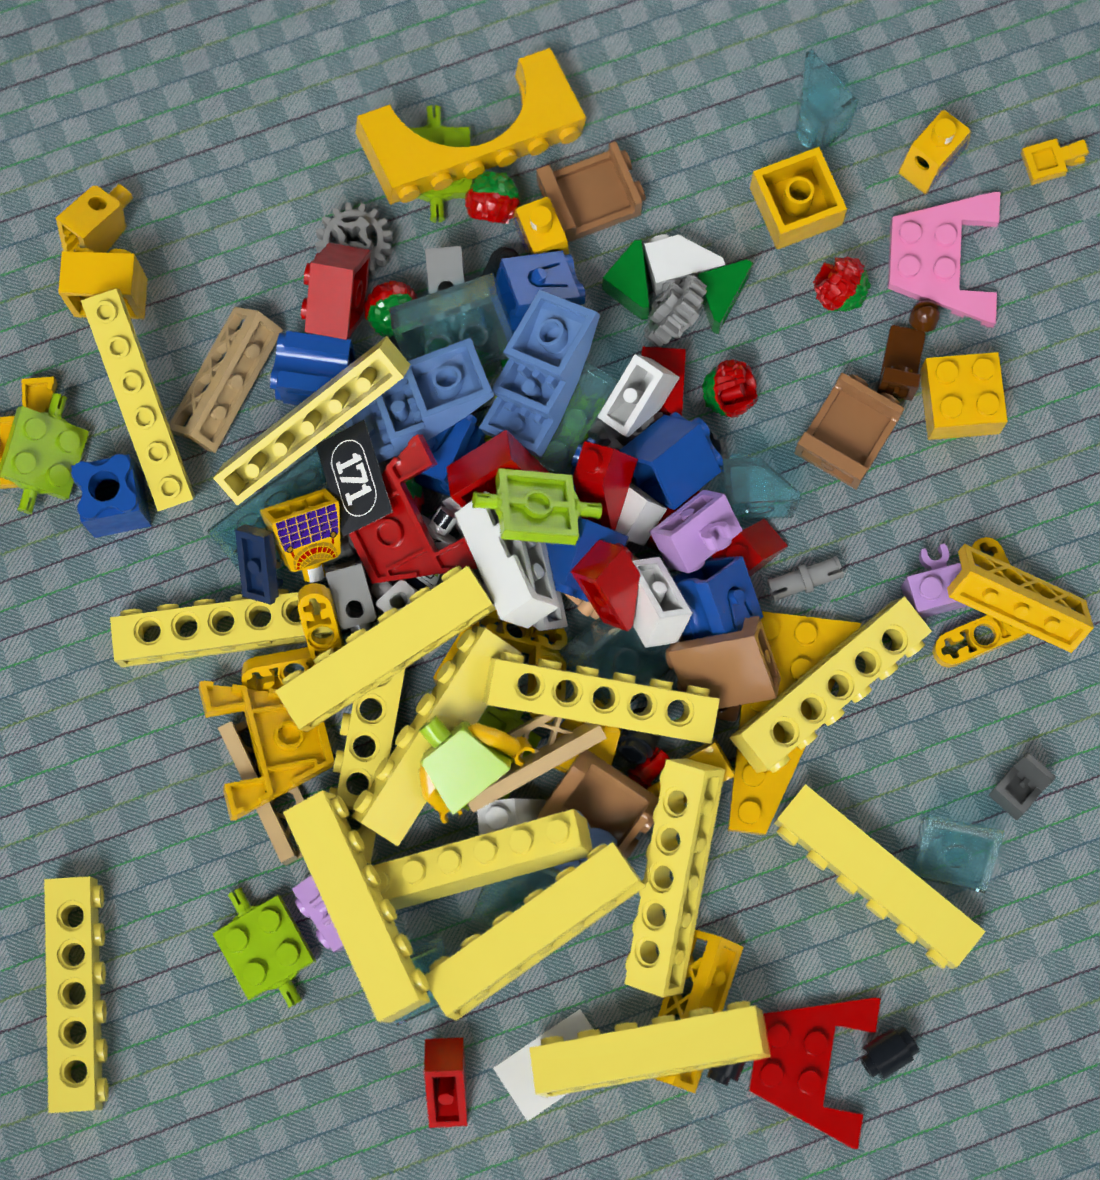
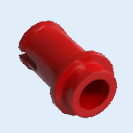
[627,746,670,790]

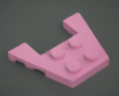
[888,192,1000,328]

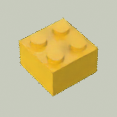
[750,147,847,250]
[58,248,148,319]
[919,352,1008,440]

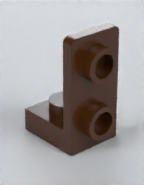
[877,325,926,401]

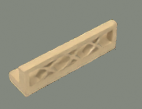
[169,307,283,453]
[467,714,607,813]
[218,720,304,866]

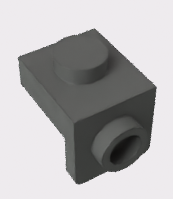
[988,753,1055,821]

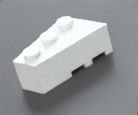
[454,491,559,628]

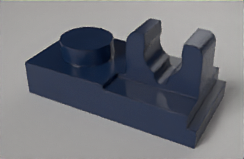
[235,524,283,605]

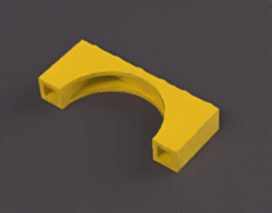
[355,48,586,205]

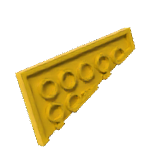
[728,611,862,836]

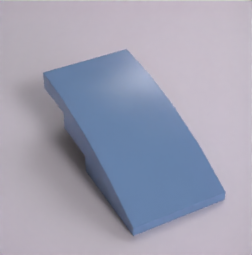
[479,290,600,458]
[345,338,494,463]

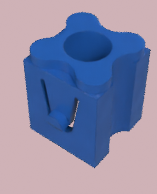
[491,251,586,340]
[270,331,357,405]
[619,412,724,510]
[395,414,486,497]
[71,454,152,538]
[546,518,629,602]
[672,556,764,641]

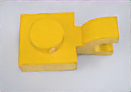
[1021,138,1089,185]

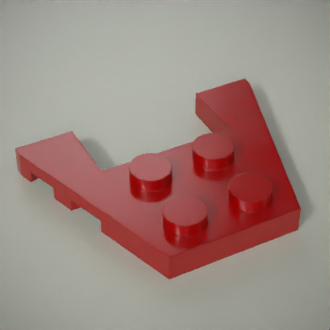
[349,434,478,584]
[748,998,881,1150]

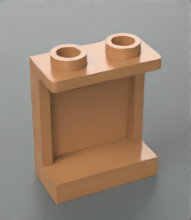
[536,141,646,243]
[794,373,904,490]
[666,616,781,709]
[537,750,659,859]

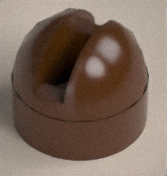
[909,300,940,332]

